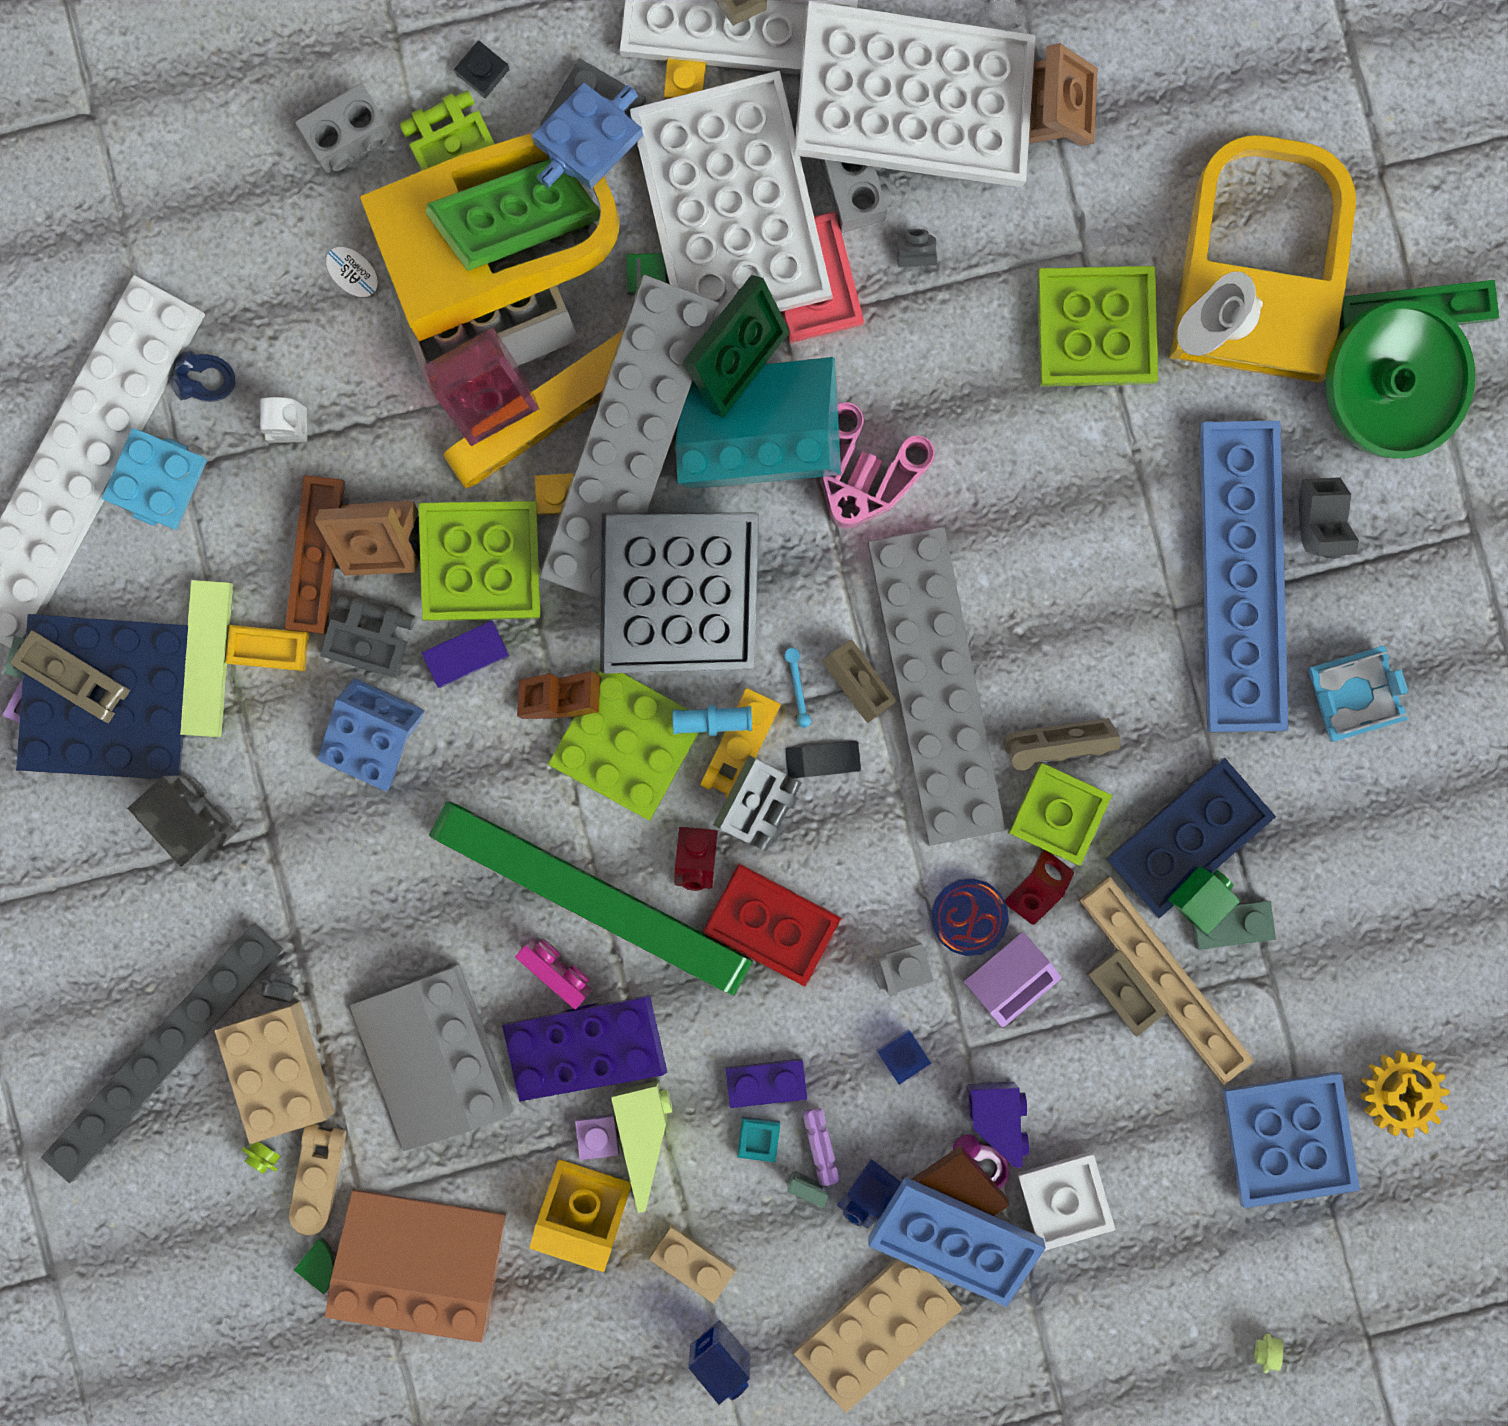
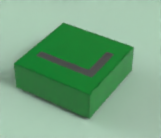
[627,253,666,295]

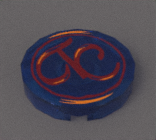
[930,878,1009,956]

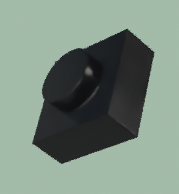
[454,40,510,99]

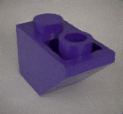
[968,1082,1029,1168]

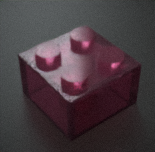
[424,328,540,446]

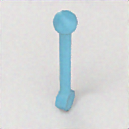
[785,648,811,728]

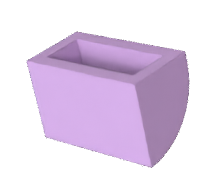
[964,932,1062,1028]

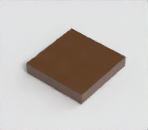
[898,1145,1009,1216]

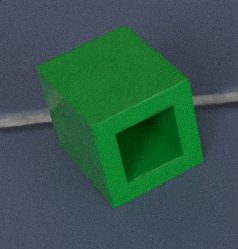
[1167,866,1240,935]

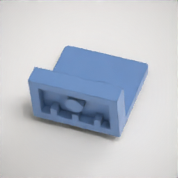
[318,678,425,791]

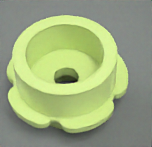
[1254,1333,1283,1373]

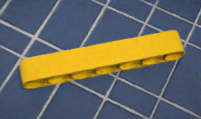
[443,330,623,489]

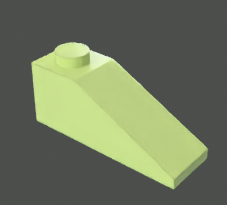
[611,1080,673,1213]

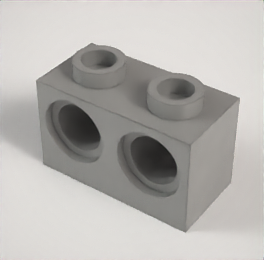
[295,83,393,173]
[820,159,892,233]

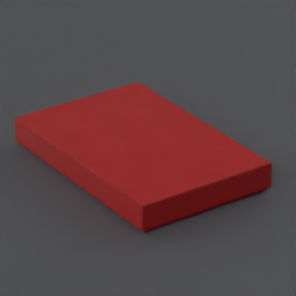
[702,863,842,987]

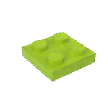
[1008,763,1113,866]

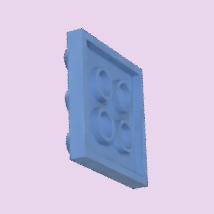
[1222,1072,1360,1208]

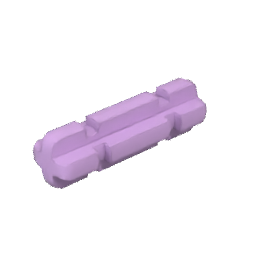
[803,1108,839,1186]

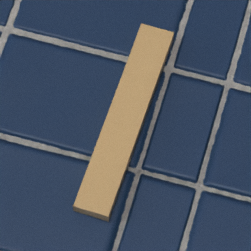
[1078,876,1254,1085]

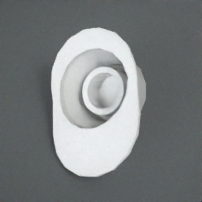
[1177,272,1263,356]

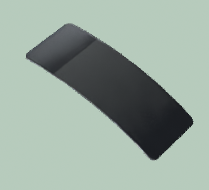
[786,741,861,778]

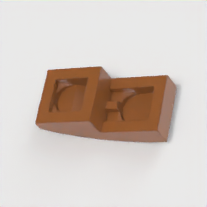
[517,671,600,719]

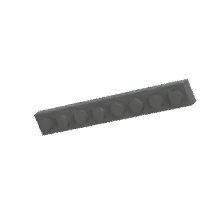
[41,923,284,1184]

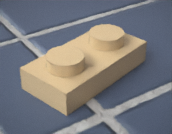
[649,1224,736,1304]

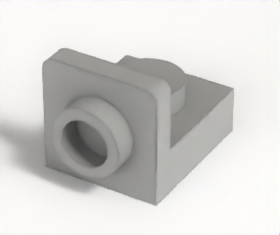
[873,943,933,997]

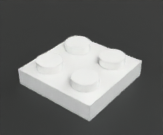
[1017,1151,1116,1251]

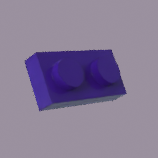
[725,1058,807,1108]

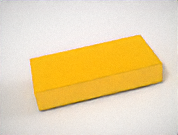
[225,625,309,671]

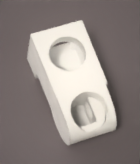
[260,397,307,443]

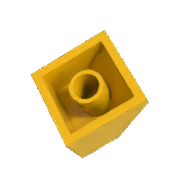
[529,1159,631,1273]

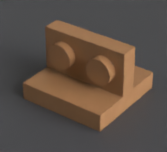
[1029,43,1098,146]
[315,501,419,576]

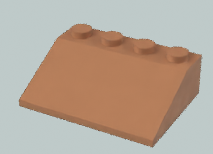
[325,1189,506,1343]

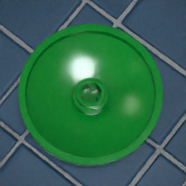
[1326,300,1475,459]

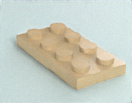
[793,1259,963,1413]

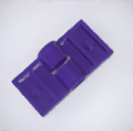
[502,995,667,1102]

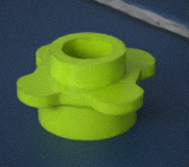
[241,1142,281,1174]

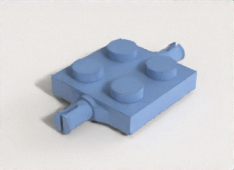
[531,83,643,189]

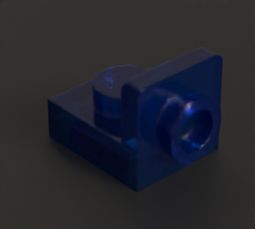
[837,1159,902,1228]

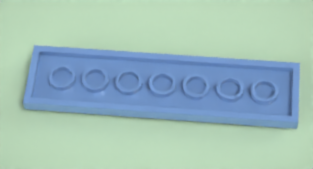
[1199,421,1288,732]

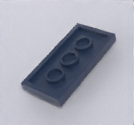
[1105,758,1276,919]

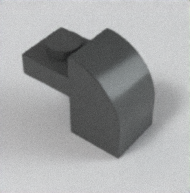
[1299,477,1359,559]

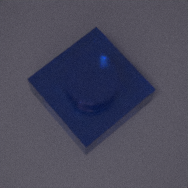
[877,1029,931,1085]

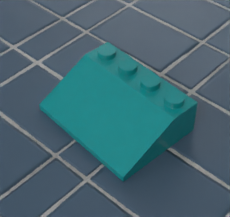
[676,357,841,489]

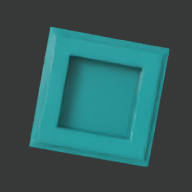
[737,1116,781,1163]

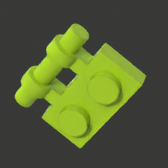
[399,90,495,170]

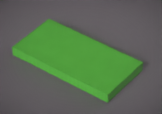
[425,159,601,271]

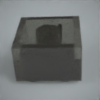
[127,775,237,867]

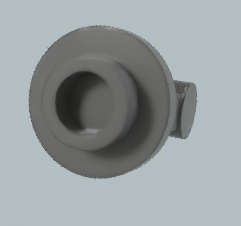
[897,229,937,268]

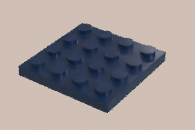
[16,614,188,780]

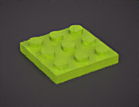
[1037,266,1158,387]
[418,501,540,621]
[548,671,699,821]

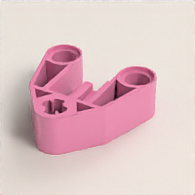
[820,402,935,529]

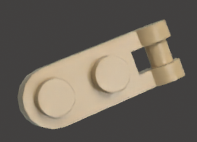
[289,1124,346,1235]

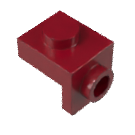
[674,827,718,891]

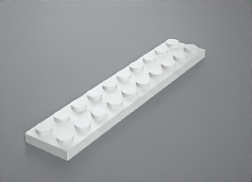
[0,275,206,648]

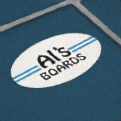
[326,247,378,297]

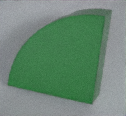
[294,1236,334,1295]

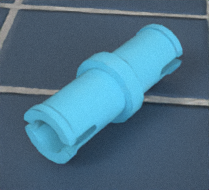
[673,705,752,736]

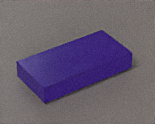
[422,620,510,688]

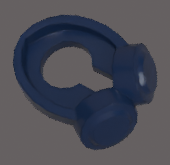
[172,350,236,402]

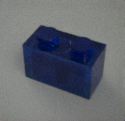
[688,1320,750,1405]

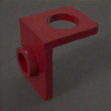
[1004,850,1074,925]

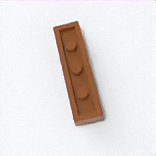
[285,475,345,635]

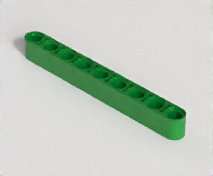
[429,800,753,996]

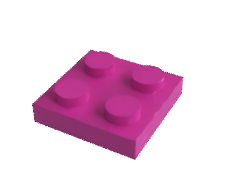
[515,938,592,1010]

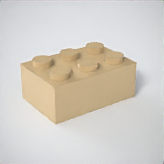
[214,1001,335,1144]

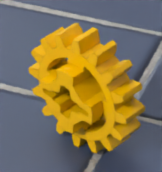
[1360,1050,1450,1138]

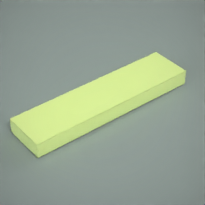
[180,580,233,737]

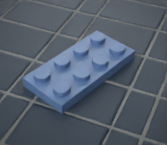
[868,1177,1046,1307]

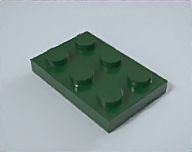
[683,275,790,418]

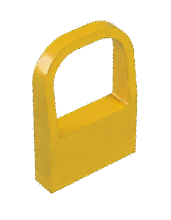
[359,133,620,342]
[1169,135,1356,383]

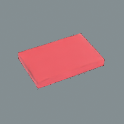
[781,211,864,344]

